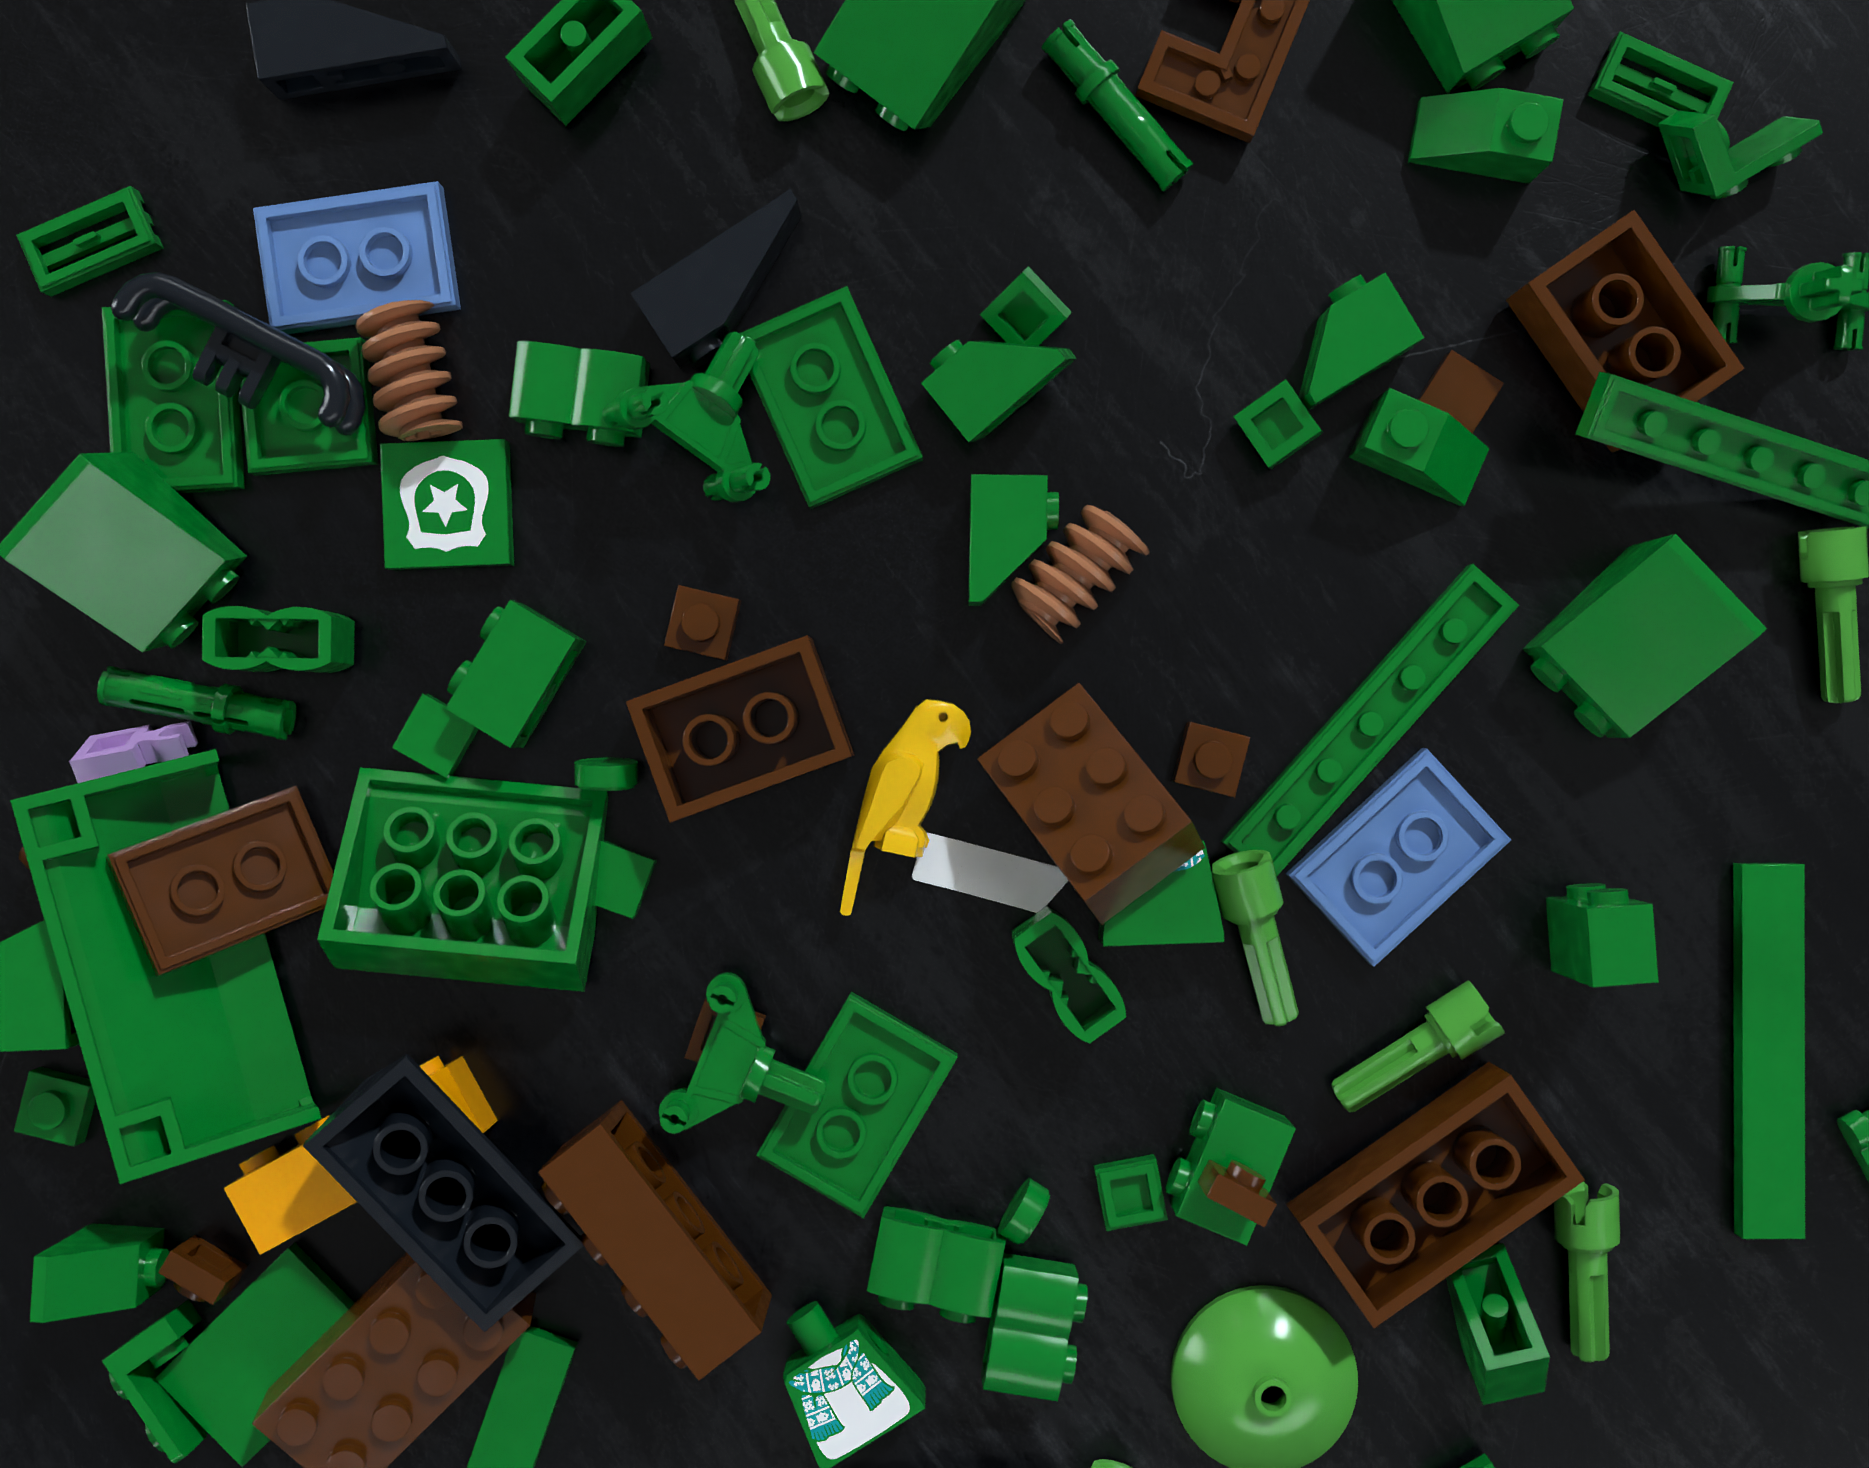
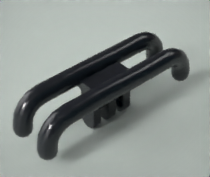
[111,272,366,436]

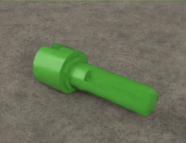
[734,0,829,121]
[1798,526,1869,703]
[1211,850,1299,1027]
[1331,980,1505,1112]
[1554,1181,1620,1363]

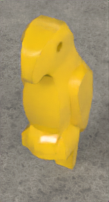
[840,699,971,916]

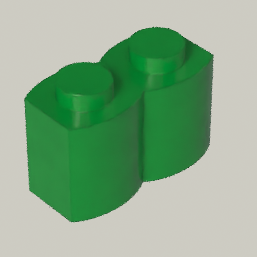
[508,341,650,447]
[202,606,355,673]
[1012,906,1126,1044]
[867,1206,1006,1324]
[981,1253,1088,1402]

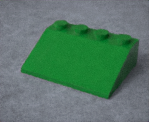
[317,767,608,992]

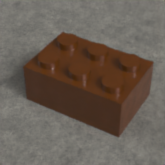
[1506,210,1745,453]
[626,635,855,823]
[977,683,1205,925]

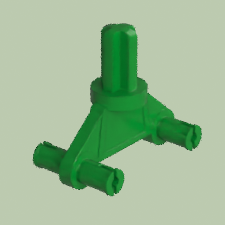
[1706,246,1869,351]
[603,332,770,502]
[659,972,827,1134]

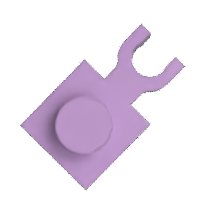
[69,721,198,783]

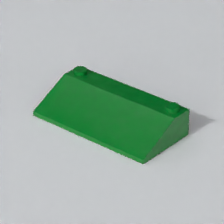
[10,749,322,1184]

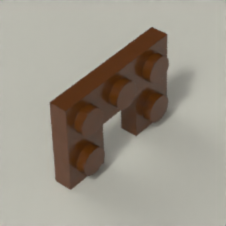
[1135,0,1310,143]

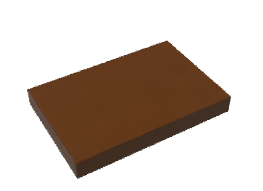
[106,786,334,977]

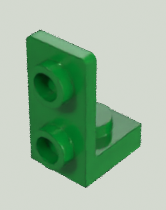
[1658,111,1823,199]
[102,1299,207,1464]

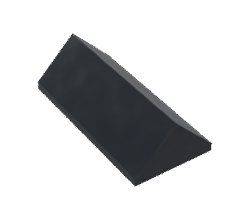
[303,1054,584,1332]

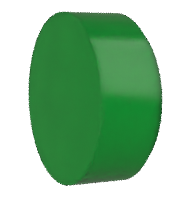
[574,757,638,791]
[998,1178,1050,1245]

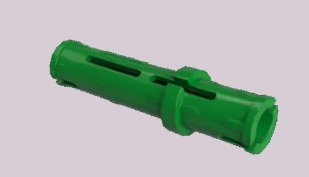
[1041,19,1194,192]
[97,666,296,740]

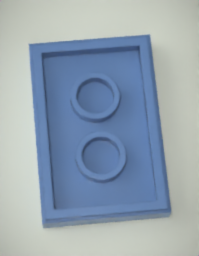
[253,181,461,334]
[1286,748,1511,967]

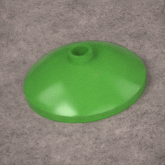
[1171,1285,1358,1468]

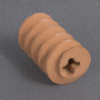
[356,300,463,441]
[1011,505,1150,644]

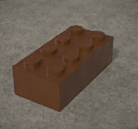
[1286,1062,1585,1328]
[538,1100,772,1381]
[252,1252,536,1468]

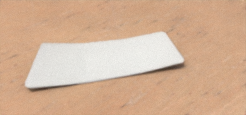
[912,832,1068,913]

